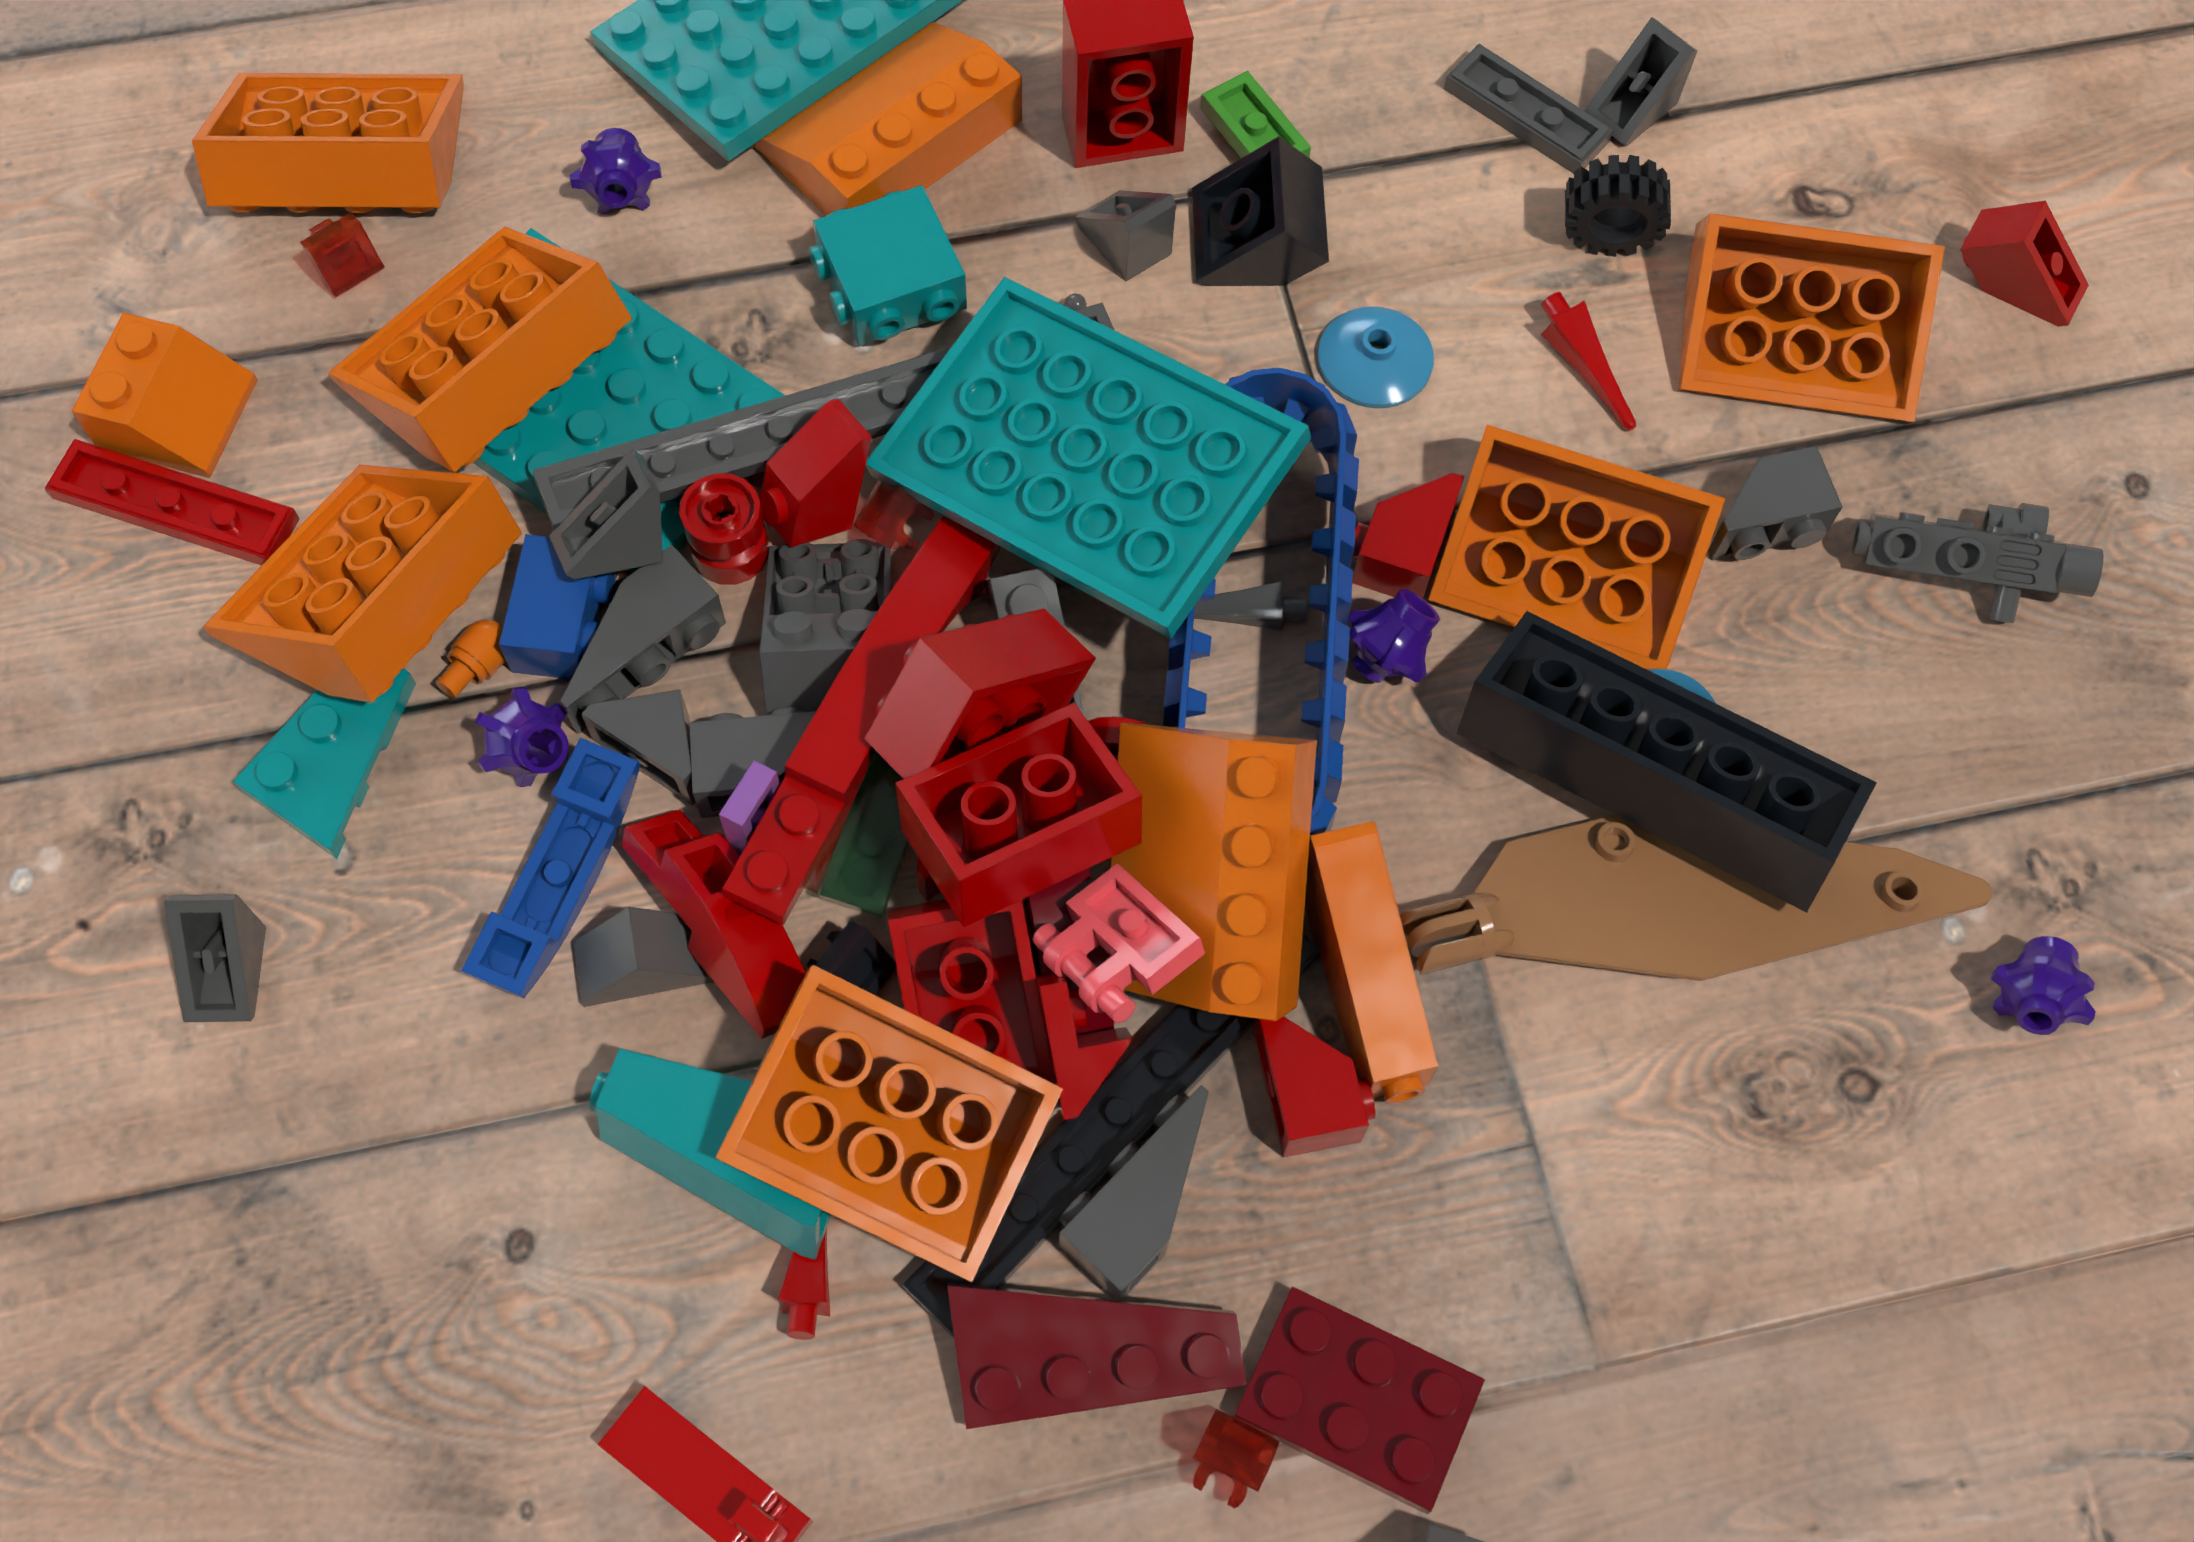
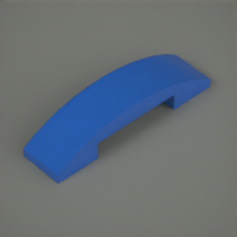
[461,738,641,999]

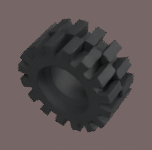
[1565,155,1671,257]

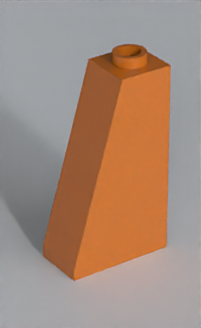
[1305,821,1438,1104]

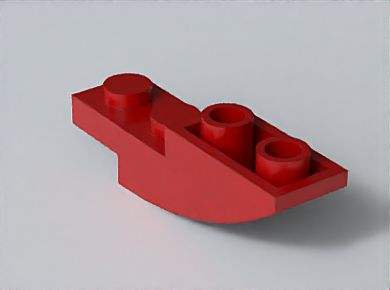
[621,809,806,1039]

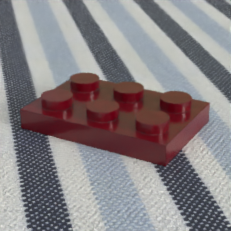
[1233,1286,1485,1515]

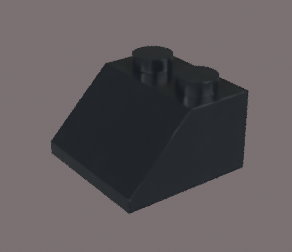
[1192,136,1329,286]

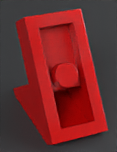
[1036,973,1132,1120]

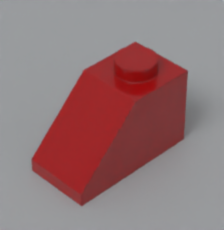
[1960,200,2089,327]
[758,398,872,548]
[1352,473,1465,598]
[1253,1016,1376,1158]

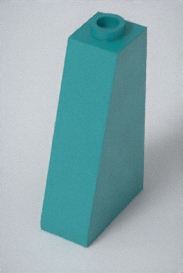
[590,1048,831,1260]

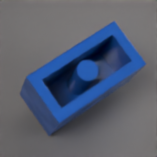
[499,534,616,679]

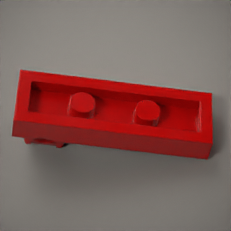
[597,1386,813,1542]

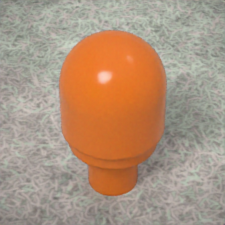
[436,619,506,698]

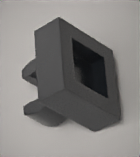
[806,921,897,995]

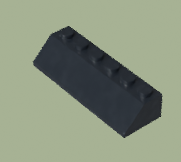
[1456,611,1877,913]

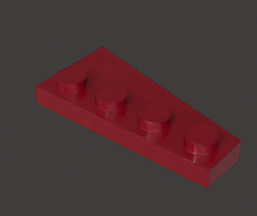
[947,1283,1247,1429]

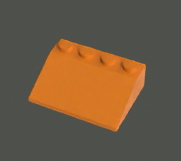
[753,22,1022,216]
[192,73,464,213]
[1678,213,1945,423]
[328,226,633,473]
[1428,424,1726,670]
[203,464,522,703]
[1105,723,1317,1021]
[715,965,1063,1282]

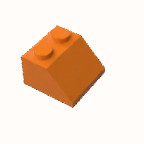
[71,312,258,478]

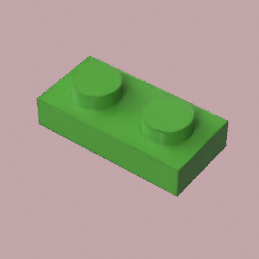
[1200,70,1311,158]

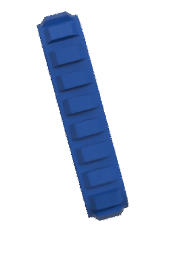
[1163,368,1359,836]

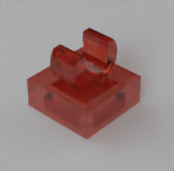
[300,212,385,297]
[853,480,935,549]
[1193,1408,1280,1509]

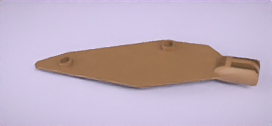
[1399,815,1992,981]

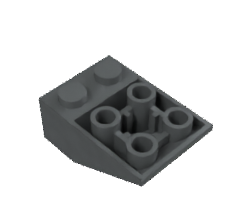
[760,539,892,714]

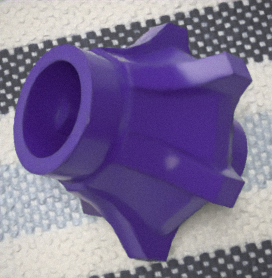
[570,128,662,214]
[1348,589,1440,683]
[475,687,568,787]
[1991,936,2096,1035]

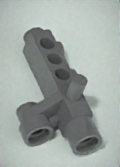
[1852,503,2104,623]

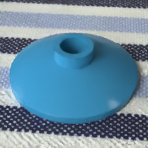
[1317,307,1434,408]

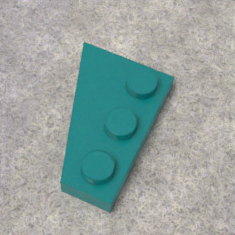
[233,668,416,859]

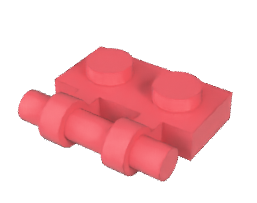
[1033,863,1205,1023]

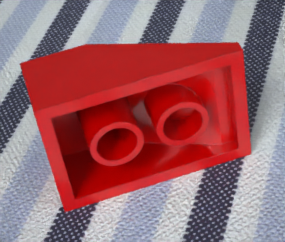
[888,899,1056,1085]

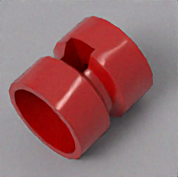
[679,473,770,585]

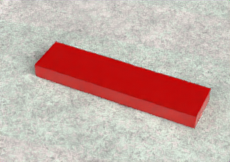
[45,439,300,566]

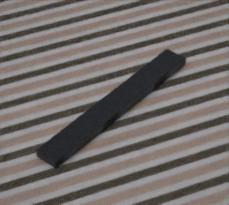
[902,934,1322,1337]

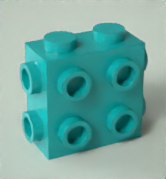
[808,185,967,345]

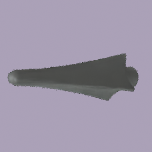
[1194,581,1307,631]

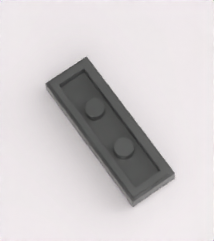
[1444,44,1613,174]

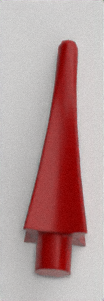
[1541,292,1637,431]
[777,1228,830,1340]

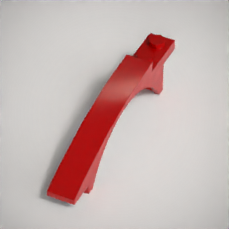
[722,515,1001,925]

